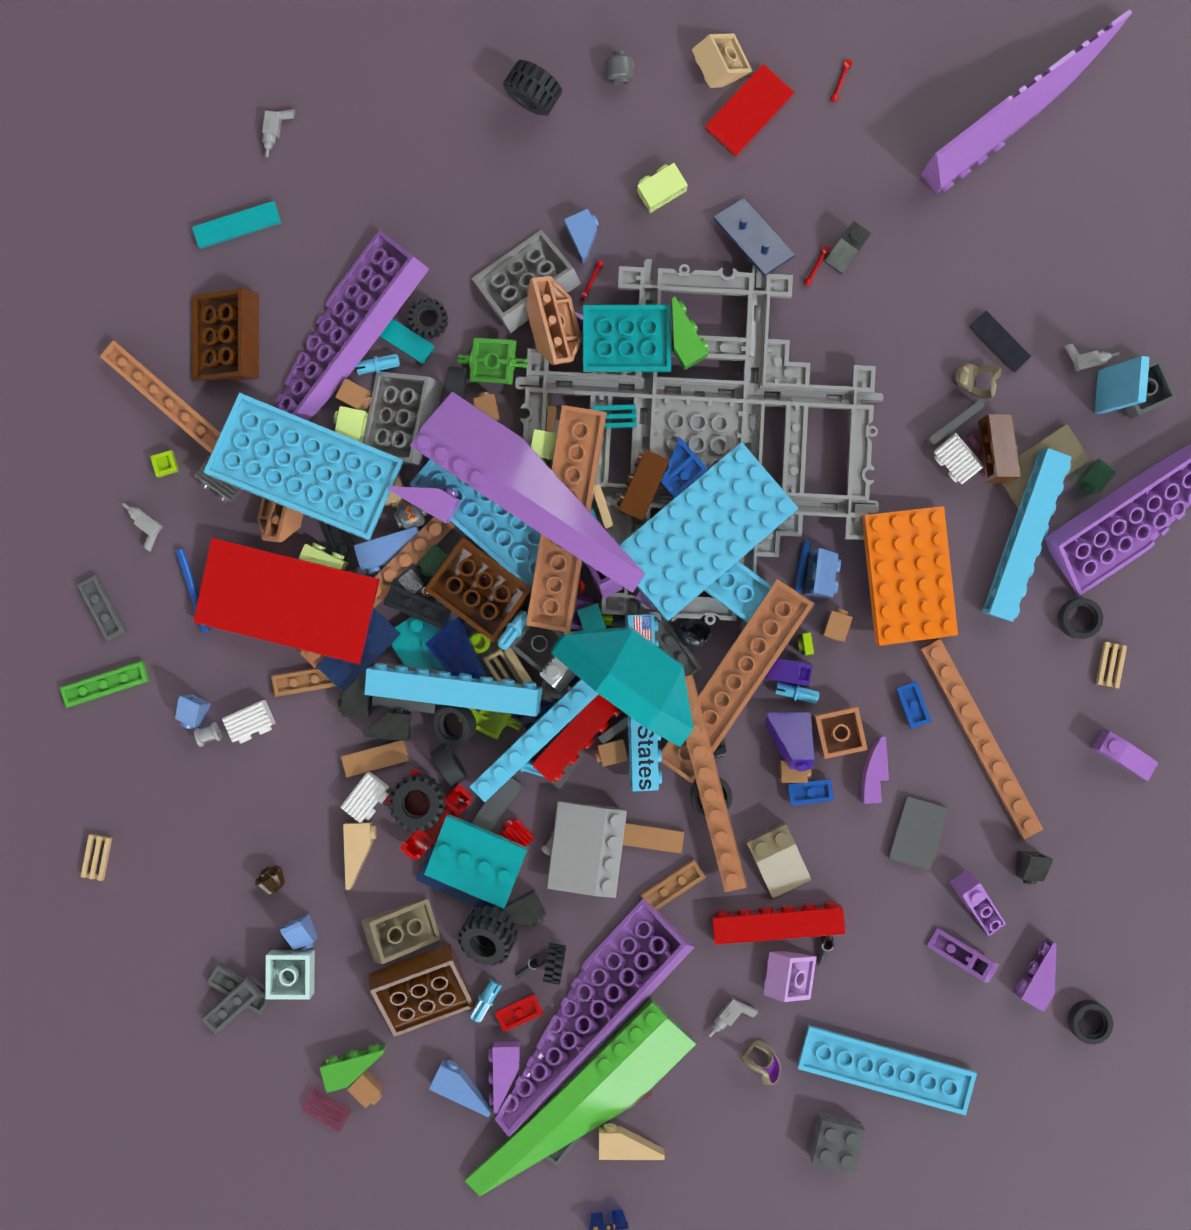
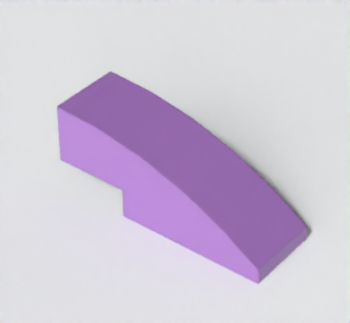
[861,735,889,804]

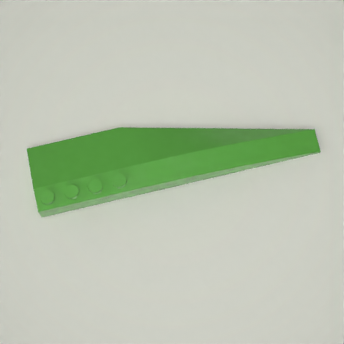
[465,997,696,1196]

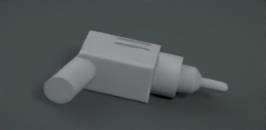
[262,109,295,157]
[1064,343,1120,372]
[122,503,163,552]
[708,997,758,1037]

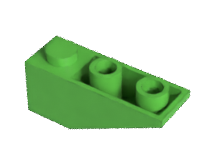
[671,296,709,370]
[320,1043,387,1093]

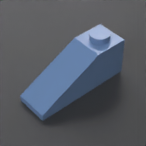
[354,527,419,574]
[429,1060,492,1117]

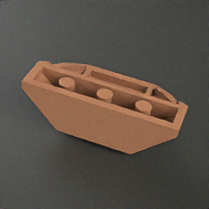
[526,276,582,365]
[257,497,304,542]

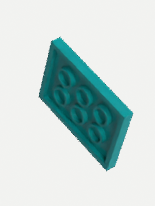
[583,305,671,372]
[391,600,486,679]
[424,814,528,909]

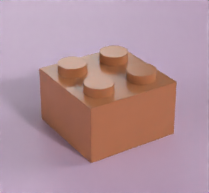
[812,706,868,759]

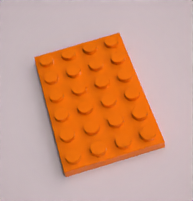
[861,506,958,646]

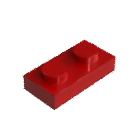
[495,993,543,1032]

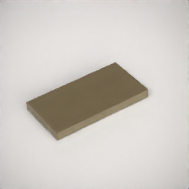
[1001,424,1091,508]

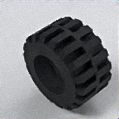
[503,59,563,116]
[388,774,446,832]
[458,906,518,966]

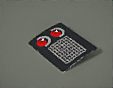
[392,564,433,600]

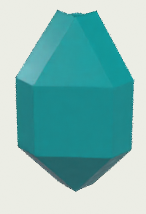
[551,627,694,747]

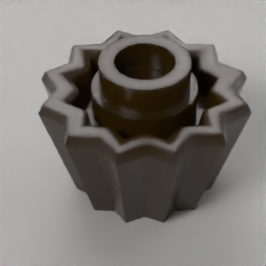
[254,865,285,895]

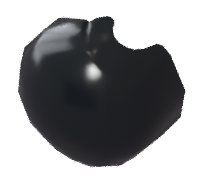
[676,618,712,649]

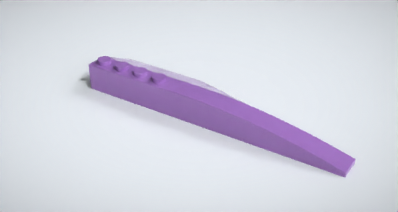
[921,9,1132,194]
[275,229,429,421]
[410,392,645,592]
[1044,443,1191,596]
[495,898,695,1136]

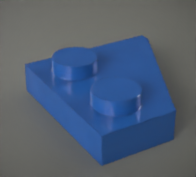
[661,438,708,499]

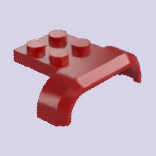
[385,768,472,859]

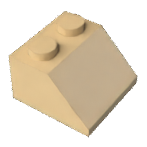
[692,33,753,88]

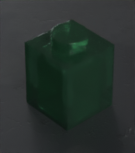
[1077,459,1116,494]
[417,544,449,579]

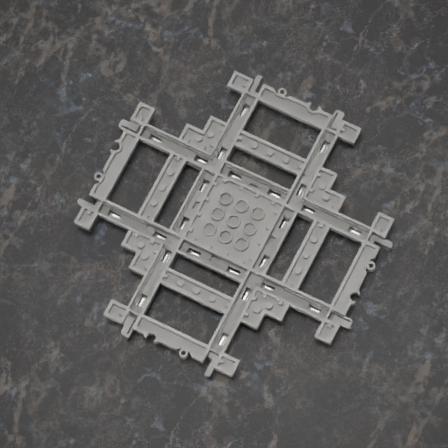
[515,259,884,632]

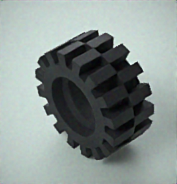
[408,297,448,339]
[543,942,566,985]

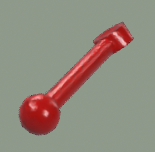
[830,59,852,102]
[804,246,830,286]
[580,260,604,301]

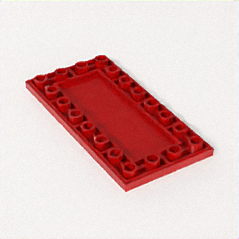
[193,538,380,664]

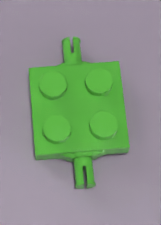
[458,338,528,385]

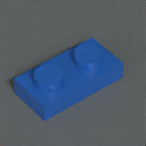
[895,681,932,729]
[787,779,834,806]

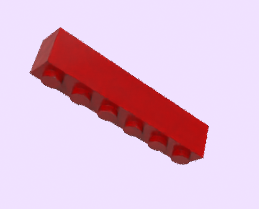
[531,694,622,783]
[711,901,846,945]

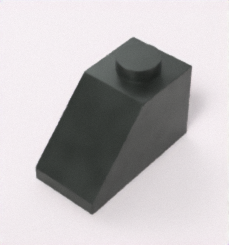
[825,221,871,274]
[338,672,371,717]
[364,708,412,741]
[1016,851,1053,884]
[498,890,546,926]

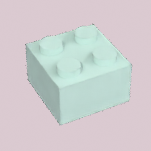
[266,950,315,999]

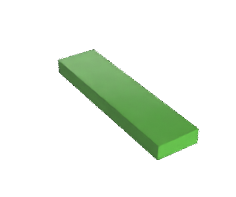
[59,661,150,708]

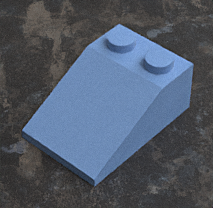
[804,548,841,598]

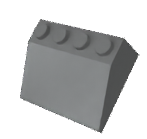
[471,229,581,333]
[362,372,443,467]
[546,801,627,898]

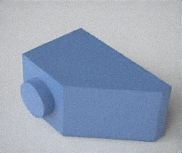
[564,209,599,264]
[175,694,211,729]
[280,914,318,951]

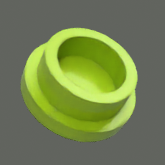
[469,631,490,653]

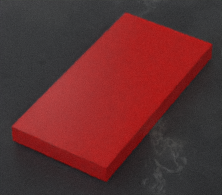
[705,63,795,157]

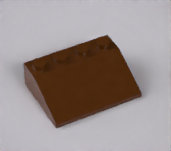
[192,288,259,381]
[424,537,532,642]
[369,944,475,1037]

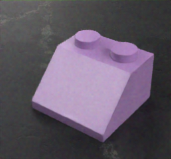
[763,951,817,1002]

